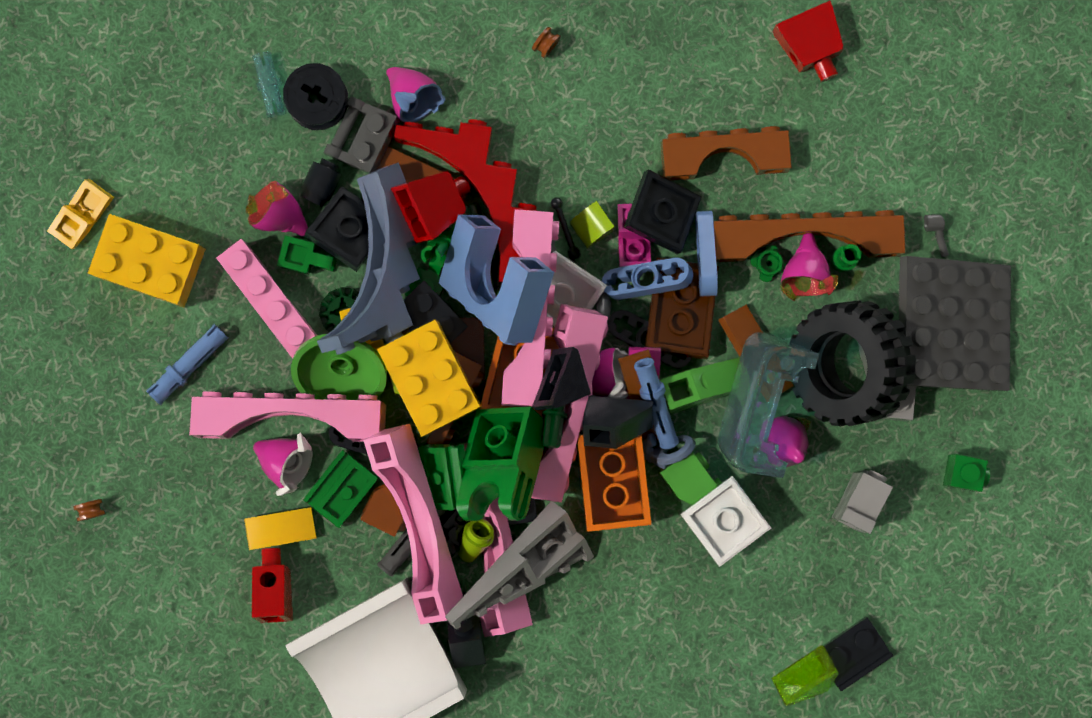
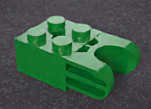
[456,407,544,521]

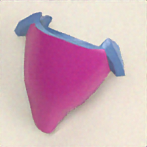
[386,67,445,122]

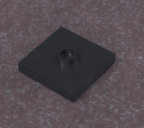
[624,169,702,254]
[305,187,369,272]

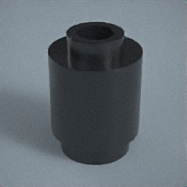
[300,158,342,207]

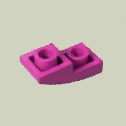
[617,204,651,267]

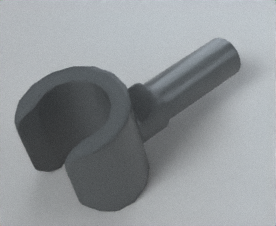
[924,214,949,257]

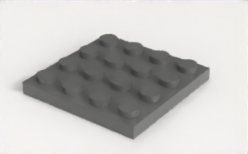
[899,256,1011,391]

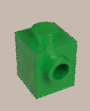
[943,454,990,492]

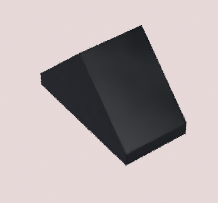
[532,347,591,410]

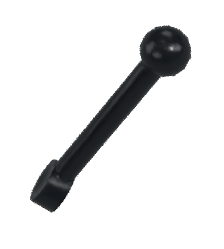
[551,197,581,260]

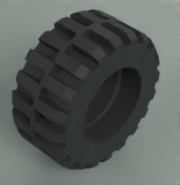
[787,301,916,427]

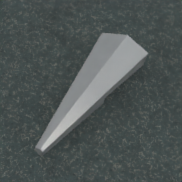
[445,501,594,629]

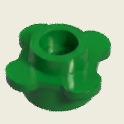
[750,245,787,282]

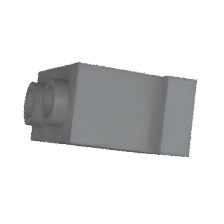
[831,470,893,534]

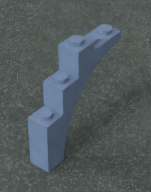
[317,162,420,355]

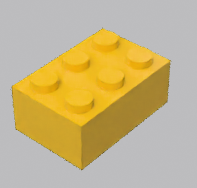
[87,214,206,308]
[377,320,482,437]

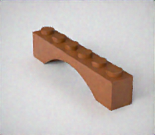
[713,210,905,262]
[360,351,484,537]

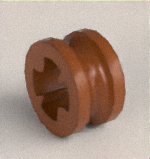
[532,27,561,59]
[73,499,105,522]

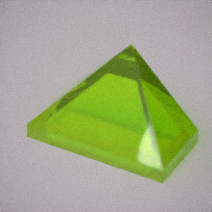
[771,645,839,706]

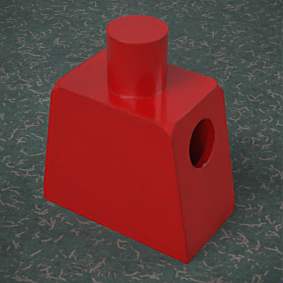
[772,0,844,82]
[391,171,470,243]
[252,548,293,623]

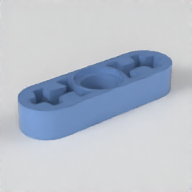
[695,211,718,296]
[602,257,693,300]

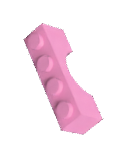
[216,239,318,359]

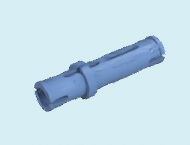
[146,324,228,405]
[634,358,679,449]

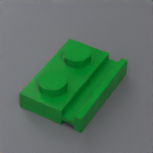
[418,444,465,510]
[303,450,379,528]

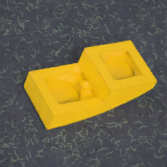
[47,179,114,249]
[244,507,316,550]

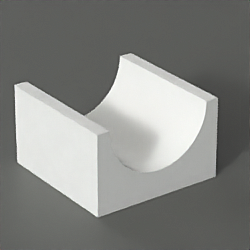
[285,578,467,718]

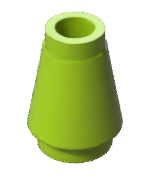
[458,519,494,562]

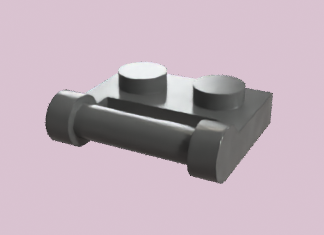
[323,96,401,173]

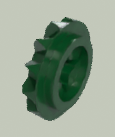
[319,287,359,332]

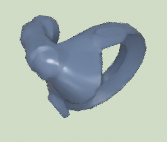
[643,433,695,469]

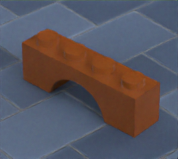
[661,126,792,181]

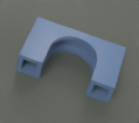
[439,215,554,346]

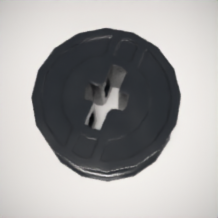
[283,63,348,130]

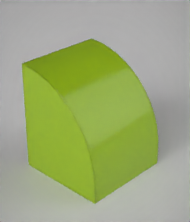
[570,201,614,249]

